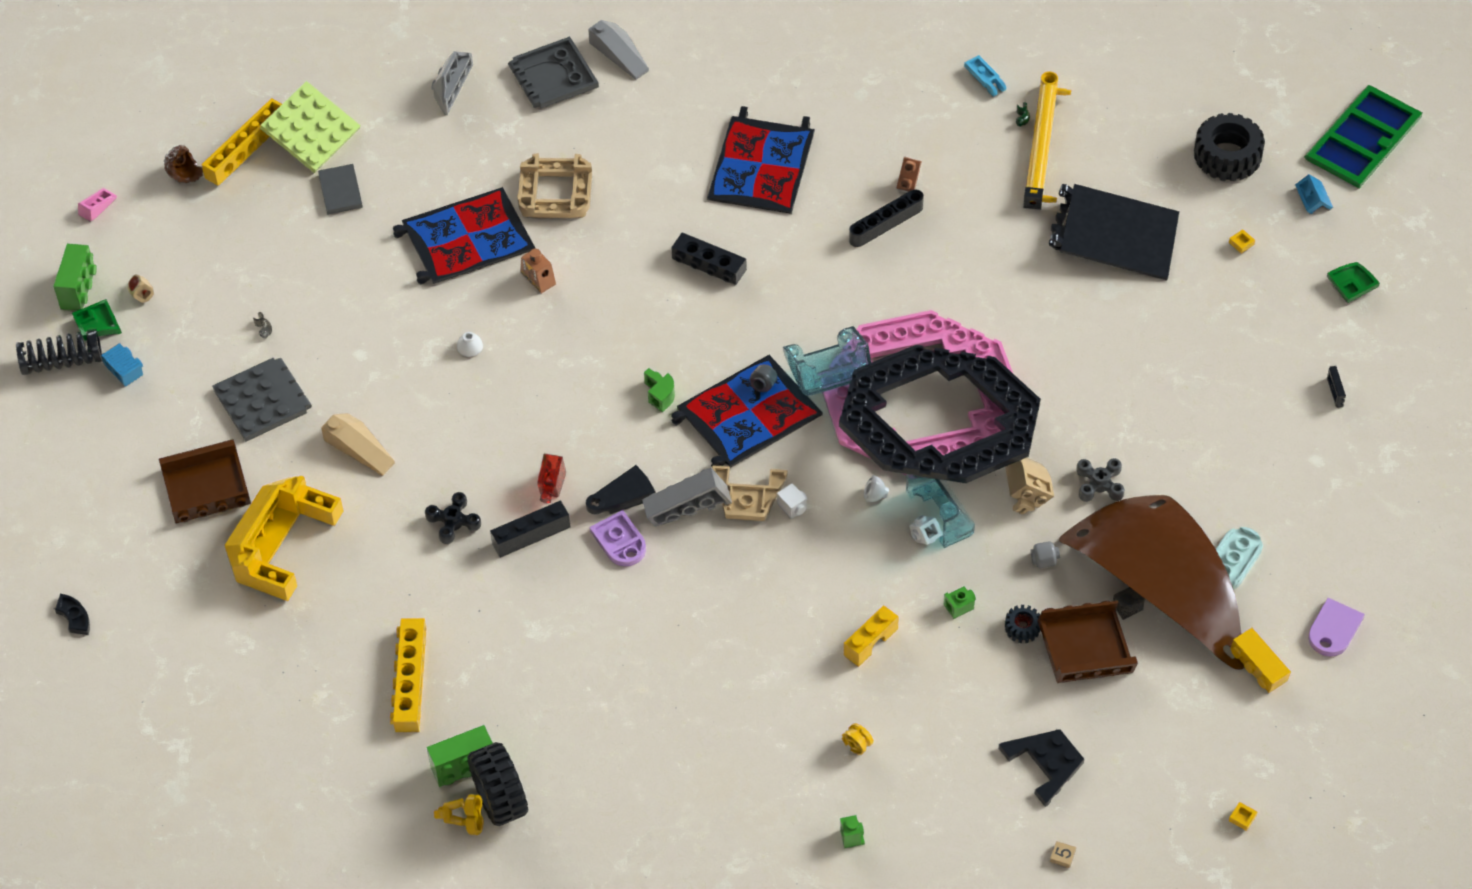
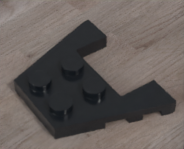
[998,729,1084,807]

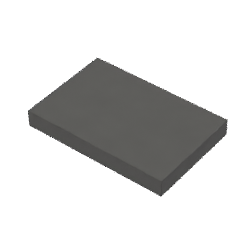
[318,164,363,215]

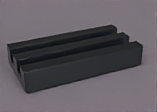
[1327,366,1346,408]

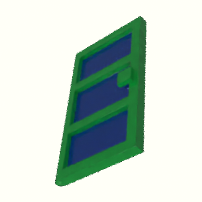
[1304,85,1423,189]

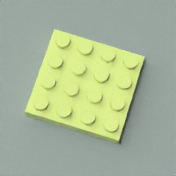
[260,81,361,173]

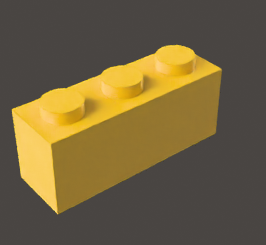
[1230,628,1291,693]

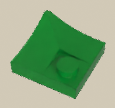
[1327,262,1380,303]
[72,299,122,341]

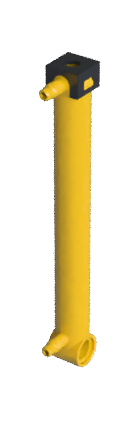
[1023,71,1071,210]

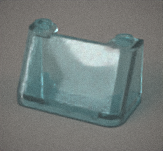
[783,326,871,396]
[906,474,975,548]

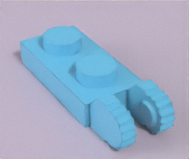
[964,55,1007,97]

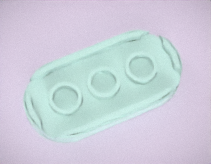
[1216,527,1263,590]

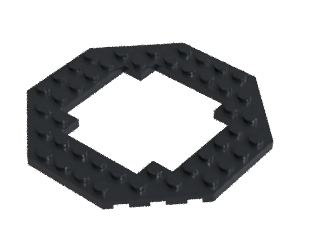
[839,345,1041,484]

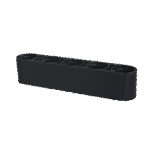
[849,189,924,247]

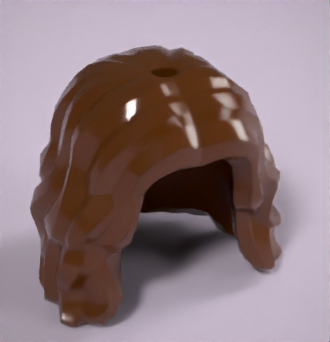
[164,145,203,183]

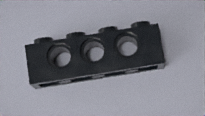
[671,232,747,285]

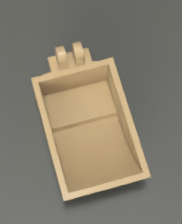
[1005,458,1054,515]

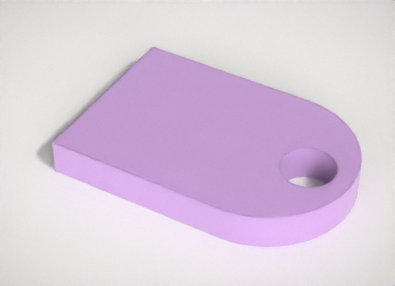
[589,510,646,566]
[1309,598,1365,656]

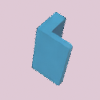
[1295,174,1333,214]

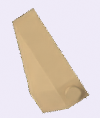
[321,413,395,476]

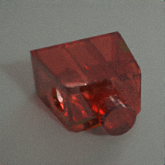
[537,453,566,503]

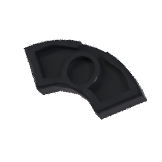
[55,593,90,635]

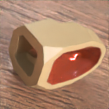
[127,274,154,303]

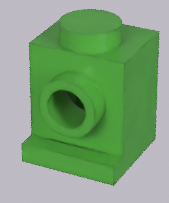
[943,586,976,619]
[840,815,865,848]

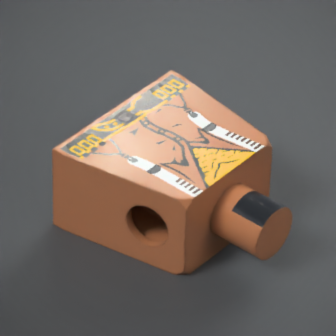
[520,249,556,294]

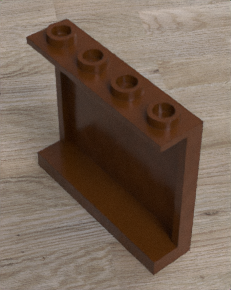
[159,439,251,524]
[1038,600,1138,683]

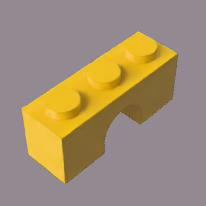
[844,605,899,667]

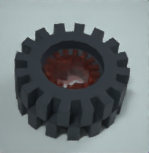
[1005,605,1041,643]

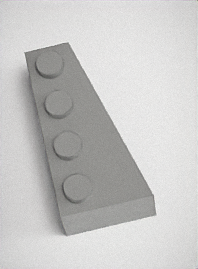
[642,468,732,527]

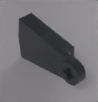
[586,465,656,514]

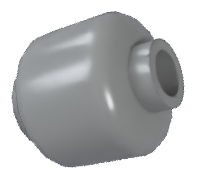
[1030,541,1060,568]

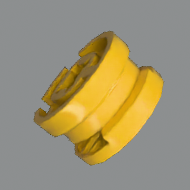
[841,723,874,755]

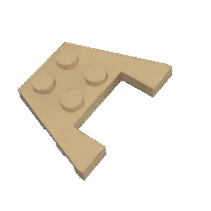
[712,466,788,521]

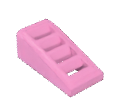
[78,188,117,221]

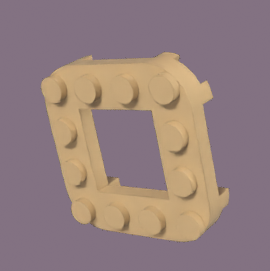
[517,153,592,218]

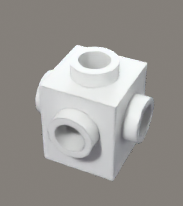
[909,515,943,545]

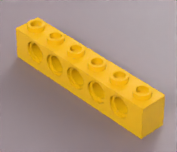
[201,98,282,186]
[390,618,427,732]

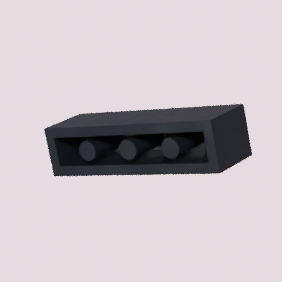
[490,500,571,558]

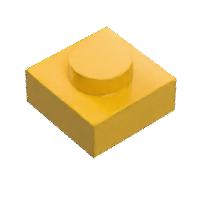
[1229,229,1255,254]
[1229,802,1258,831]

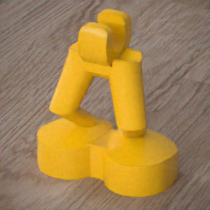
[434,794,484,835]

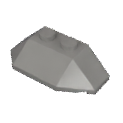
[432,51,473,115]

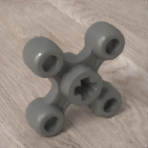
[1076,458,1125,502]

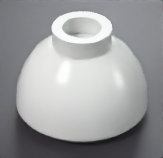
[457,332,483,357]
[864,475,889,502]

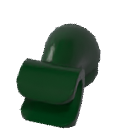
[1016,102,1030,127]

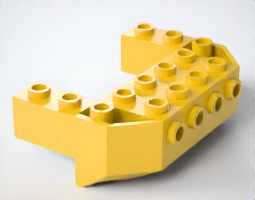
[224,476,344,601]

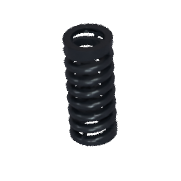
[16,329,102,375]

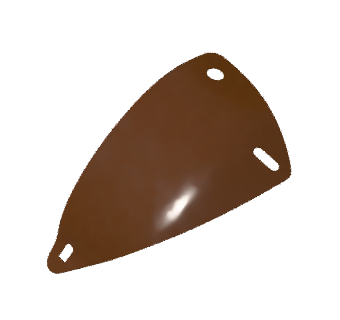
[1059,495,1245,670]

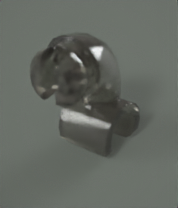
[253,312,272,338]

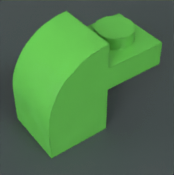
[644,368,675,412]

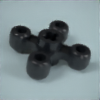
[425,492,481,544]

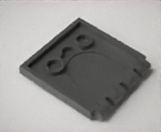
[508,36,599,108]
[212,358,312,442]

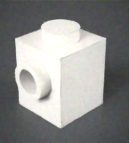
[777,483,807,519]

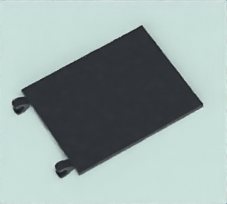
[1048,184,1180,280]

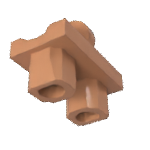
[896,157,922,192]

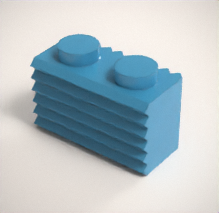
[101,343,143,386]

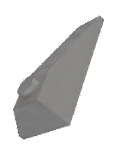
[588,20,649,80]

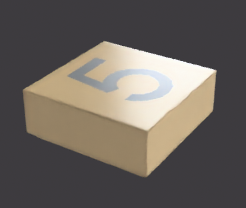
[1050,841,1076,868]

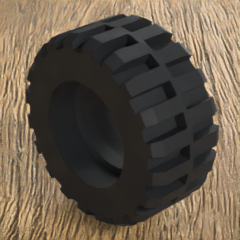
[1194,113,1265,181]
[467,742,528,826]

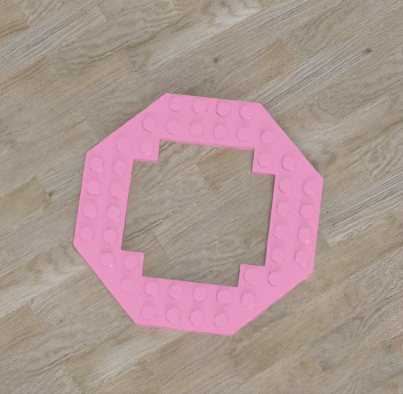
[820,310,1013,477]

